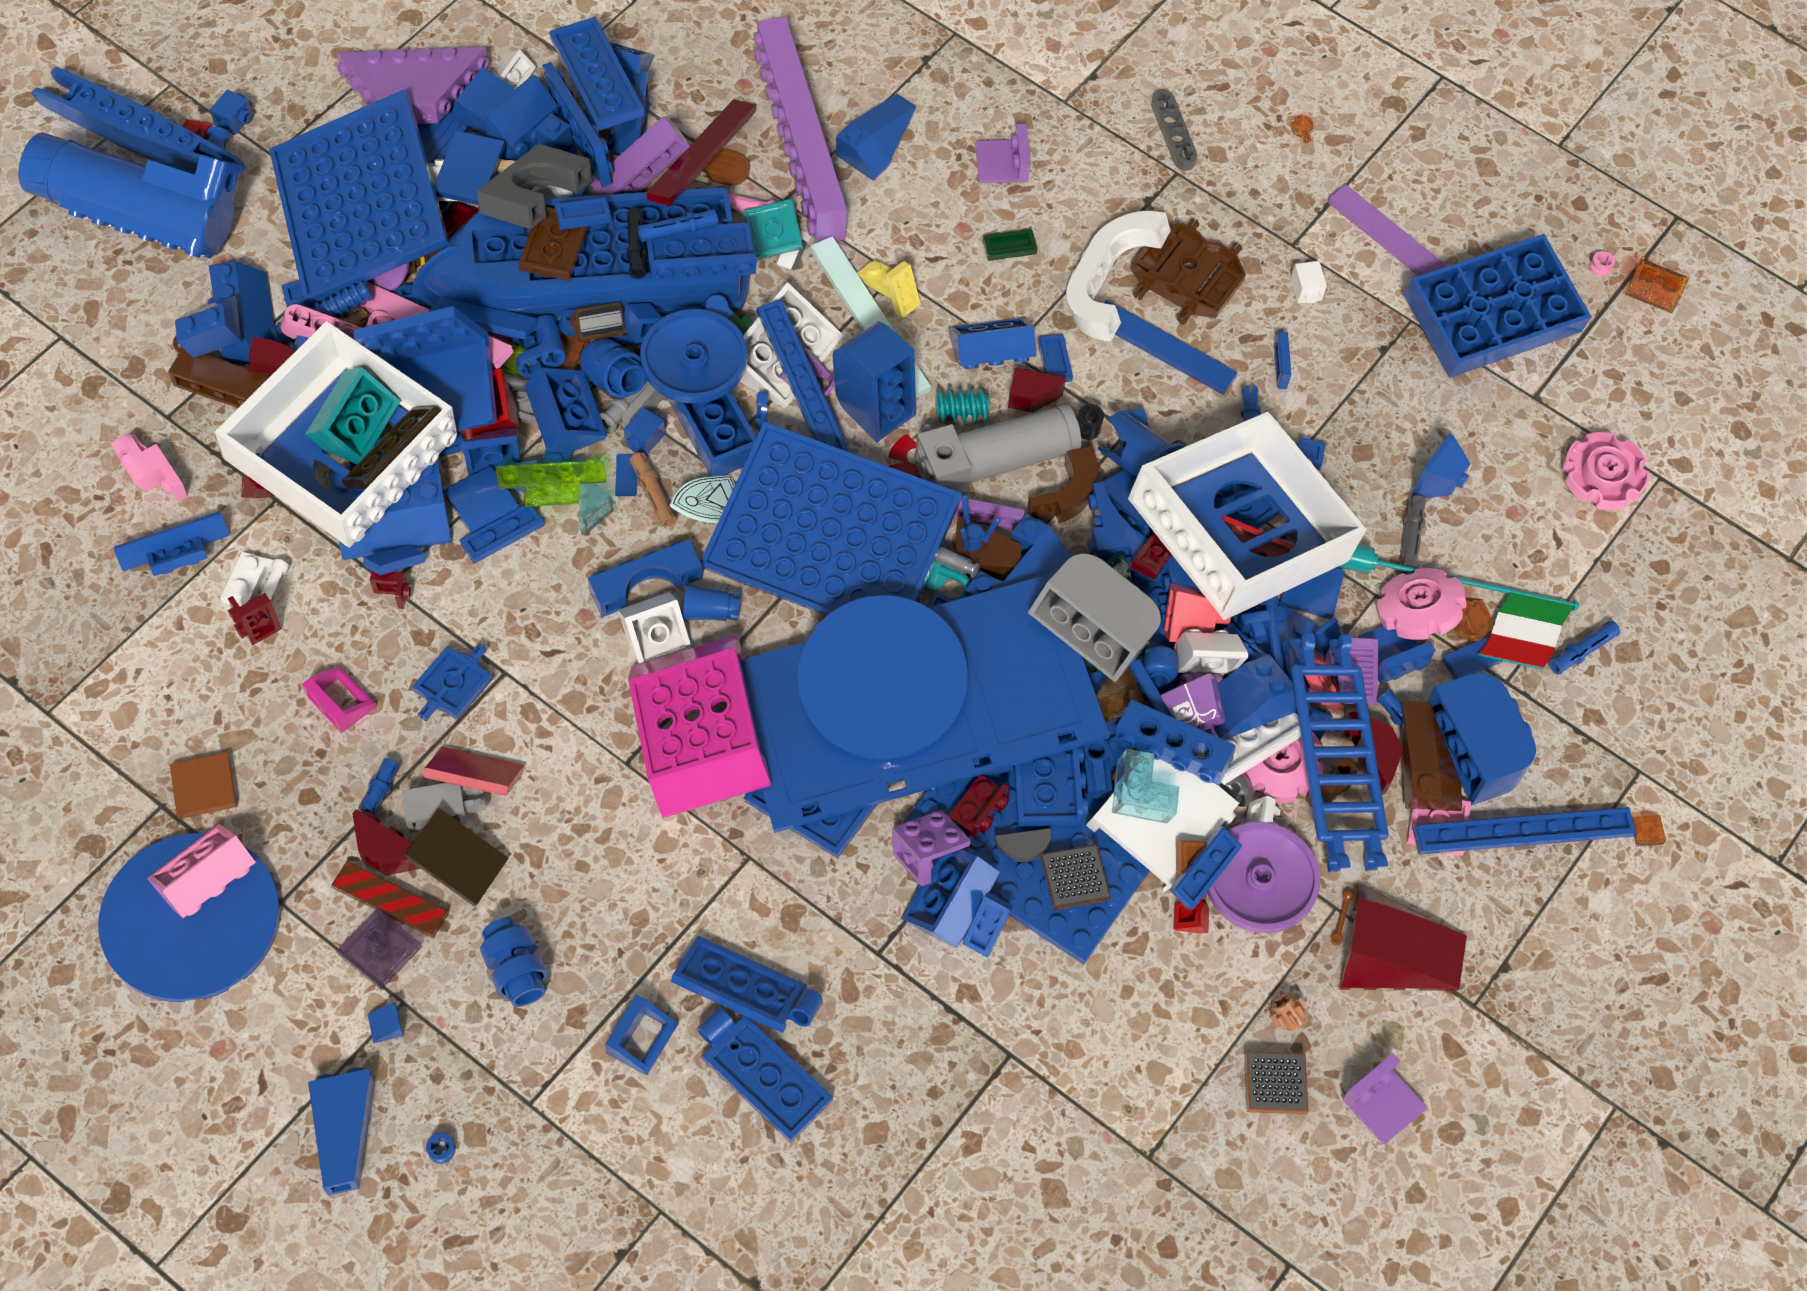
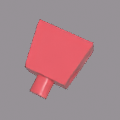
[1163,583,1231,642]

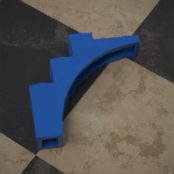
[1087,482,1199,593]

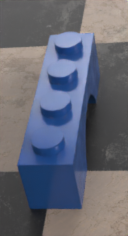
[588,540,703,617]

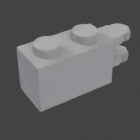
[402,781,488,833]

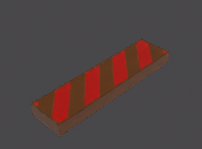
[331,861,449,939]

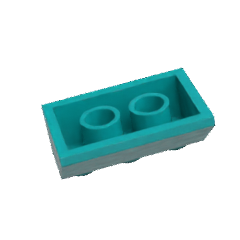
[305,367,401,464]

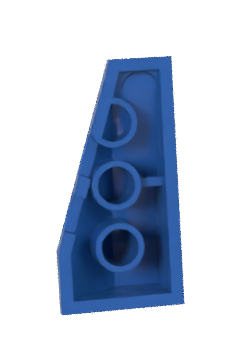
[835,94,916,181]

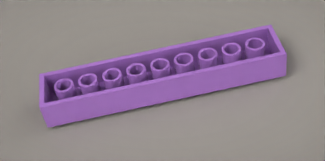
[754,16,847,243]

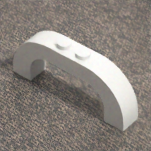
[1066,211,1171,342]

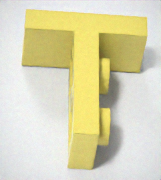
[857,260,921,318]

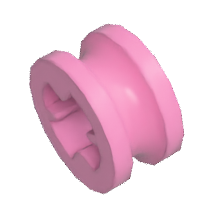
[1590,251,1615,276]

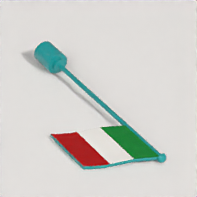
[1338,545,1579,670]

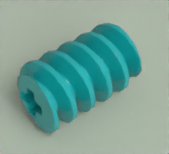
[935,389,989,423]

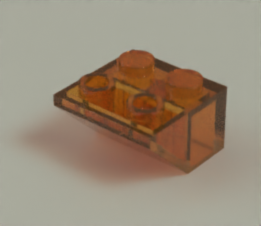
[1625,255,1689,313]

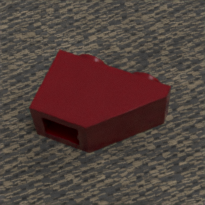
[1008,368,1066,413]

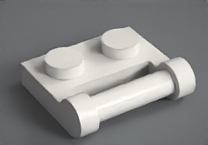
[221,552,289,606]

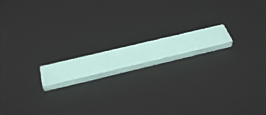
[810,236,931,398]

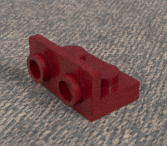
[227,593,282,646]
[948,775,1010,839]

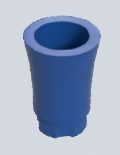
[682,583,740,621]

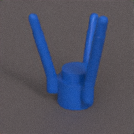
[960,494,1000,551]

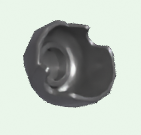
[1218,773,1253,807]

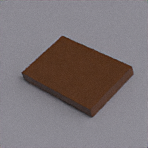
[518,207,589,281]

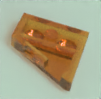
[1095,668,1148,724]

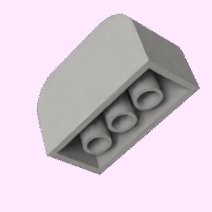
[1028,554,1161,683]

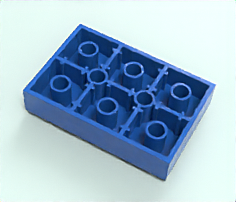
[1404,234,1592,378]

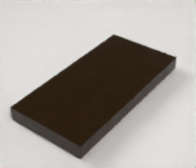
[341,406,441,489]

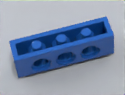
[1115,699,1236,785]

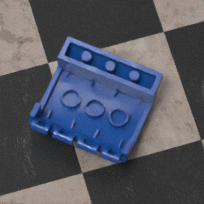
[329,459,452,560]

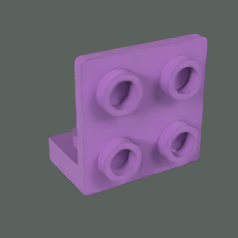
[975,124,1031,183]
[892,810,970,886]
[1343,1053,1426,1145]

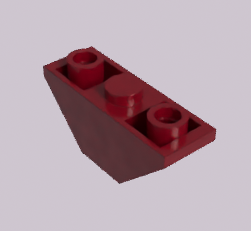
[1344,711,1404,795]
[352,809,421,876]

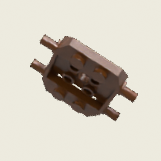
[1130,219,1246,325]

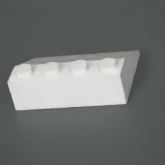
[740,282,844,408]

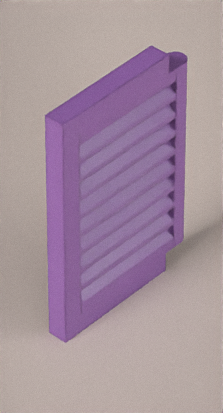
[1338,638,1378,705]

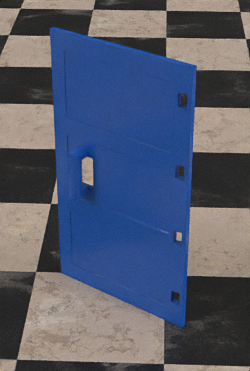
[740,573,1110,833]

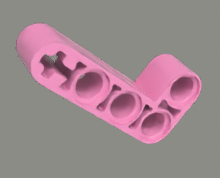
[281,304,392,355]

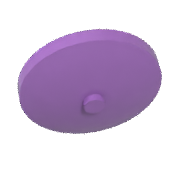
[1207,822,1320,933]

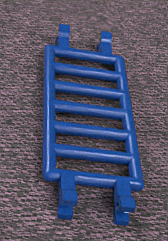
[1291,634,1388,872]

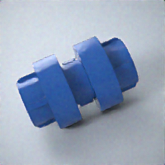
[580,338,646,398]
[480,917,548,1007]

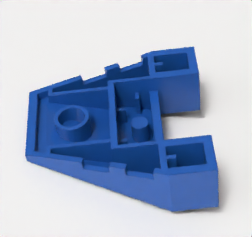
[965,514,1072,597]

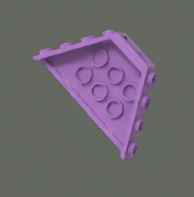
[337,47,489,124]

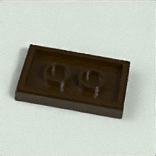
[403,807,509,906]

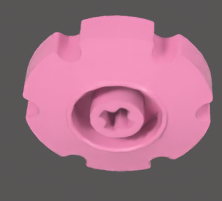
[1563,432,1650,510]
[1377,568,1467,640]
[1243,732,1324,803]

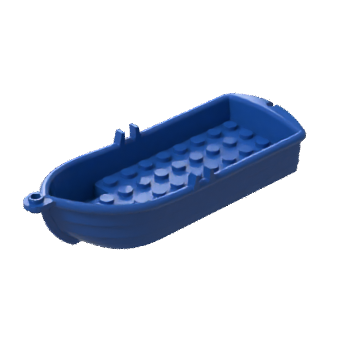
[394,188,749,326]

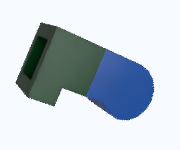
[702,295,753,333]

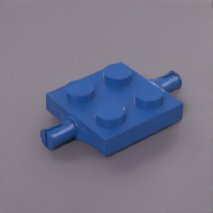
[412,644,493,721]

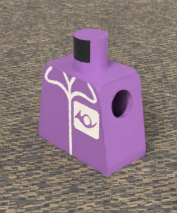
[1161,673,1226,737]

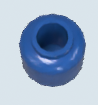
[1142,645,1178,688]

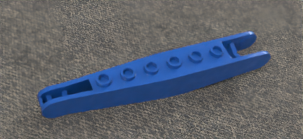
[32,67,246,176]

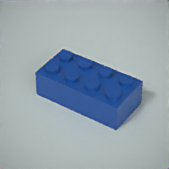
[667,392,757,477]

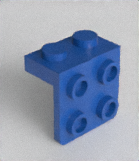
[1358,626,1436,684]

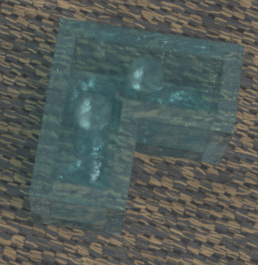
[1112,749,1179,824]

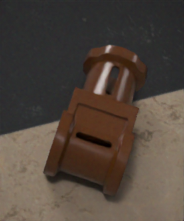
[1306,759,1357,814]

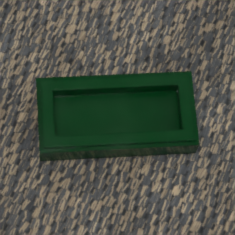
[983,229,1038,261]

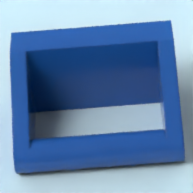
[605,994,678,1075]

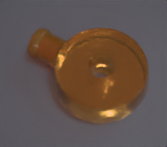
[1291,115,1313,143]

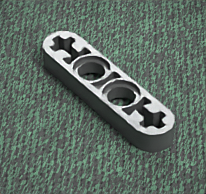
[1151,89,1197,171]

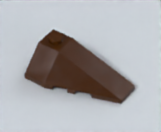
[1401,701,1462,811]

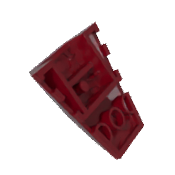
[1339,883,1467,991]

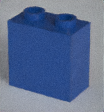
[451,67,515,137]

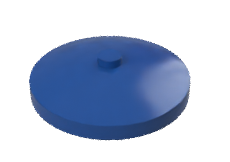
[640,309,747,403]

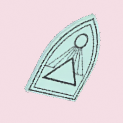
[669,475,735,523]

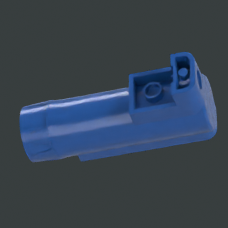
[18,132,242,259]

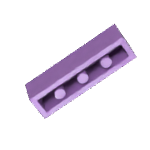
[591,116,690,195]

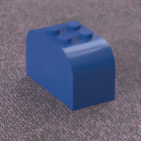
[832,321,916,443]
[1427,673,1536,806]

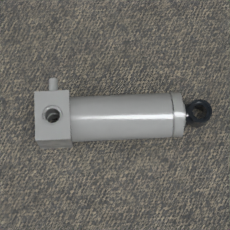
[914,403,1104,496]

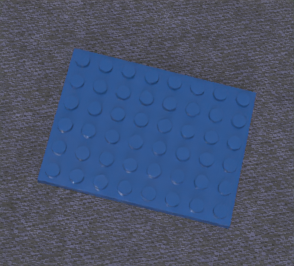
[269,89,449,306]
[700,421,962,616]

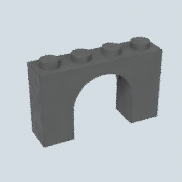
[477,144,592,229]

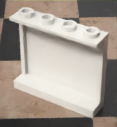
[1086,744,1239,892]

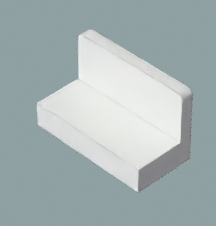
[491,49,536,89]

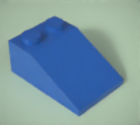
[1214,654,1297,740]

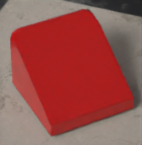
[1173,899,1209,934]

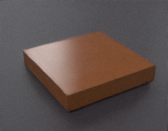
[170,752,237,819]

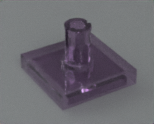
[336,908,422,990]

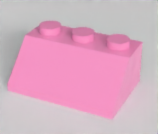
[147,824,256,918]

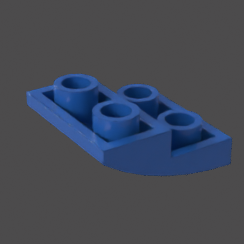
[443,466,518,532]

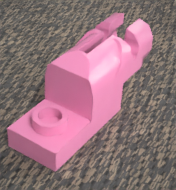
[112,434,187,501]

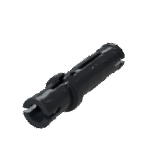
[626,208,647,279]

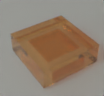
[1632,815,1666,847]

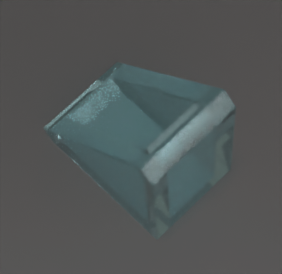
[579,474,614,535]

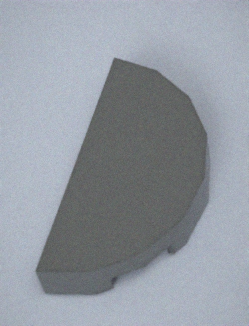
[994,828,1051,862]

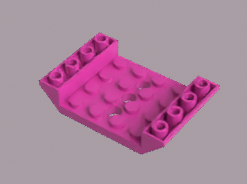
[628,634,772,818]

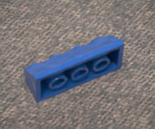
[209,261,276,366]

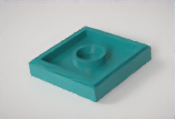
[743,199,804,260]

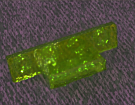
[495,461,607,507]

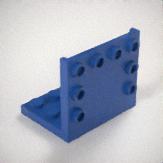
[354,306,497,432]

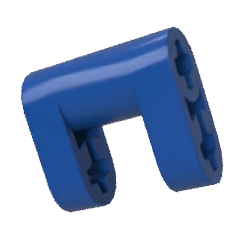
[510,315,565,378]

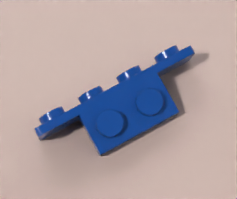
[113,512,229,576]

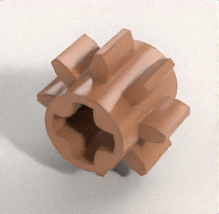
[1269,994,1307,1031]

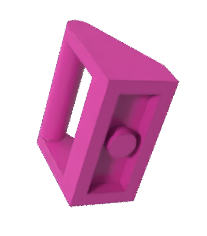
[302,666,376,734]

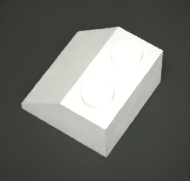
[618,592,692,664]
[1176,629,1248,675]

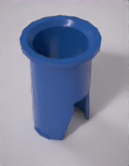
[1098,411,1187,479]

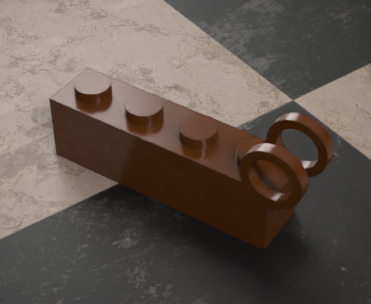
[168,336,271,408]

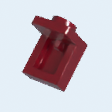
[370,571,411,609]

